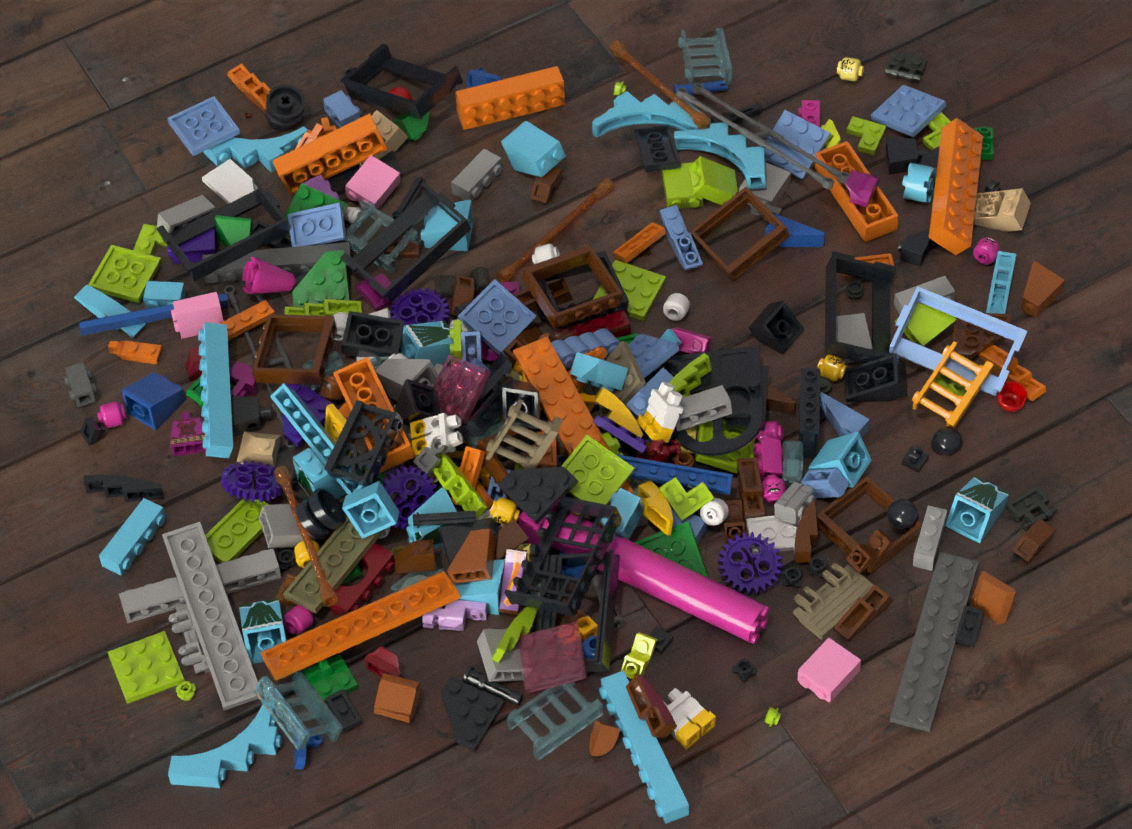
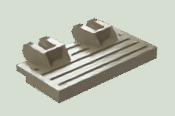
[793,563,873,640]

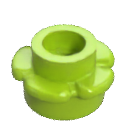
[613,81,627,96]
[176,681,196,701]
[764,707,781,727]

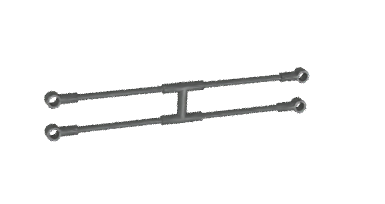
[676,83,850,189]
[224,285,297,451]

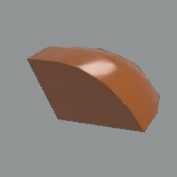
[589,720,620,756]

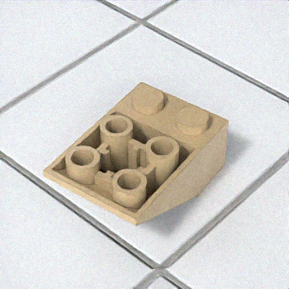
[359,110,408,166]
[974,188,1031,232]

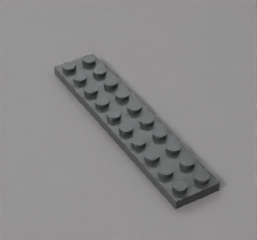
[890,552,979,732]

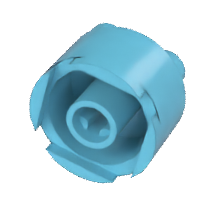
[902,163,937,203]

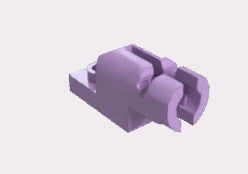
[423,600,488,631]

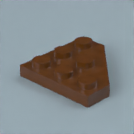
[953,313,1011,360]

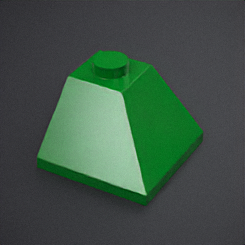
[392,111,430,141]
[215,215,254,248]

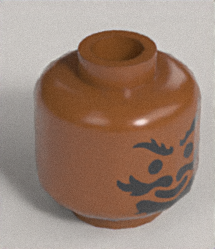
[320,374,344,403]

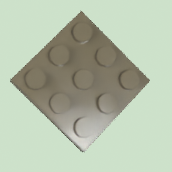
[588,341,646,416]

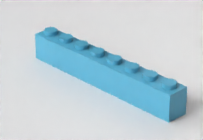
[198,322,233,458]
[270,383,366,495]
[599,671,689,823]

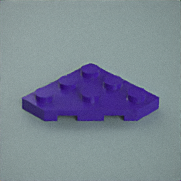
[282,384,337,448]
[593,415,649,455]

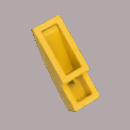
[594,387,643,438]
[637,481,673,536]

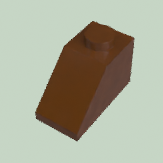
[494,520,529,560]
[395,540,436,573]

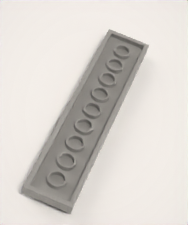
[162,522,263,710]

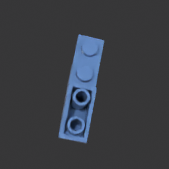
[659,205,703,270]

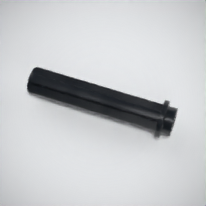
[392,177,426,220]
[413,511,476,528]

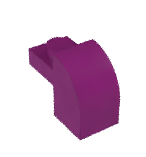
[229,361,258,397]

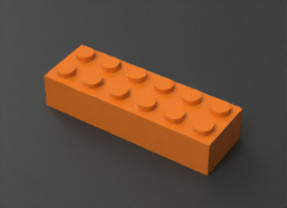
[455,66,565,130]
[272,114,388,196]
[815,141,899,242]
[333,357,415,473]

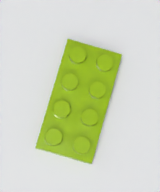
[205,498,269,563]

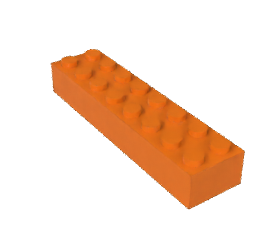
[929,118,983,256]

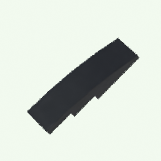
[84,475,164,502]

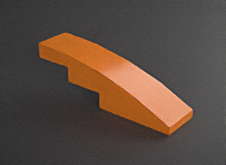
[227,63,270,113]
[978,344,1046,401]

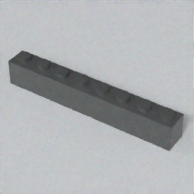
[203,242,352,284]

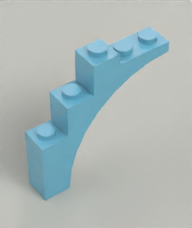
[592,91,711,138]
[674,122,766,189]
[203,126,308,173]
[168,690,282,788]

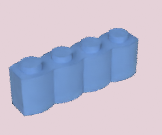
[551,328,620,369]

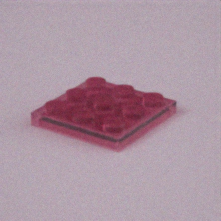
[433,355,491,424]
[518,621,587,693]

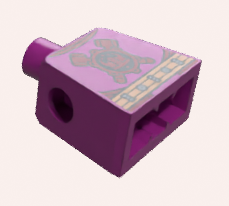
[170,412,206,457]

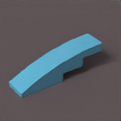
[986,251,1016,314]
[74,285,146,338]

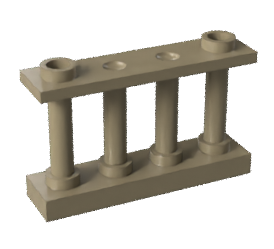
[486,399,563,470]

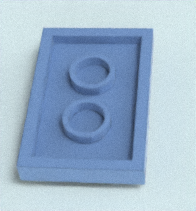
[288,203,346,247]

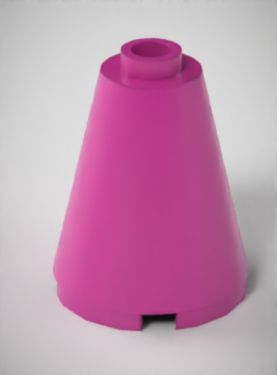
[242,257,296,294]

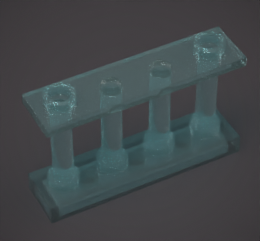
[678,28,732,86]
[339,200,420,274]
[254,670,343,750]
[507,671,603,761]

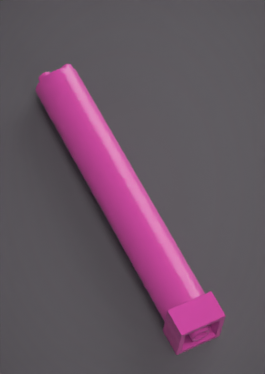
[518,506,770,644]

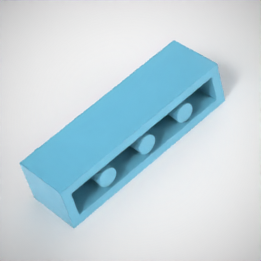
[99,498,166,576]

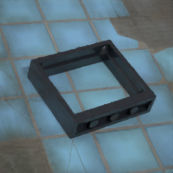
[537,251,629,329]

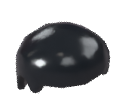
[931,427,963,456]
[887,499,919,529]

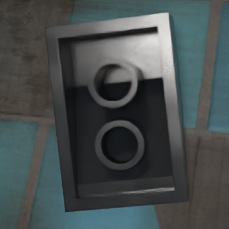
[341,311,405,357]
[844,353,908,402]

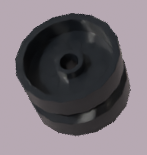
[265,85,305,131]
[296,488,346,540]

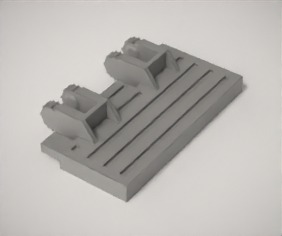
[168,604,210,674]

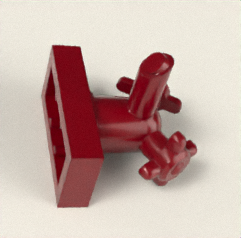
[636,440,681,464]

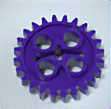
[390,287,450,333]
[221,461,285,502]
[382,465,437,530]
[718,532,783,596]

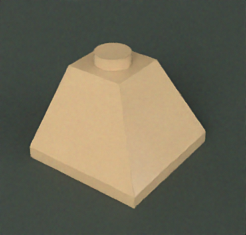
[237,432,282,468]

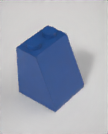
[121,372,186,430]

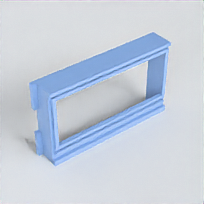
[889,286,1027,396]

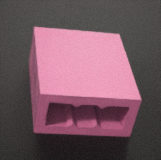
[345,155,401,213]
[171,292,223,339]
[798,638,861,703]

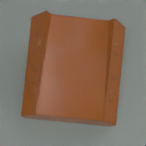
[971,571,1016,625]
[374,673,421,723]

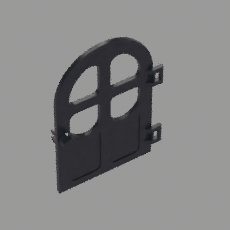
[662,345,763,456]

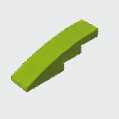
[284,299,362,316]
[669,353,712,398]
[433,452,488,519]
[491,606,537,663]

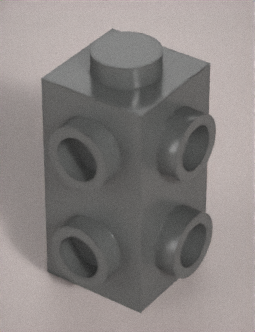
[64,362,97,407]

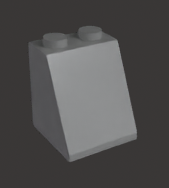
[375,359,444,401]

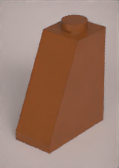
[1021,261,1065,318]
[447,529,496,584]

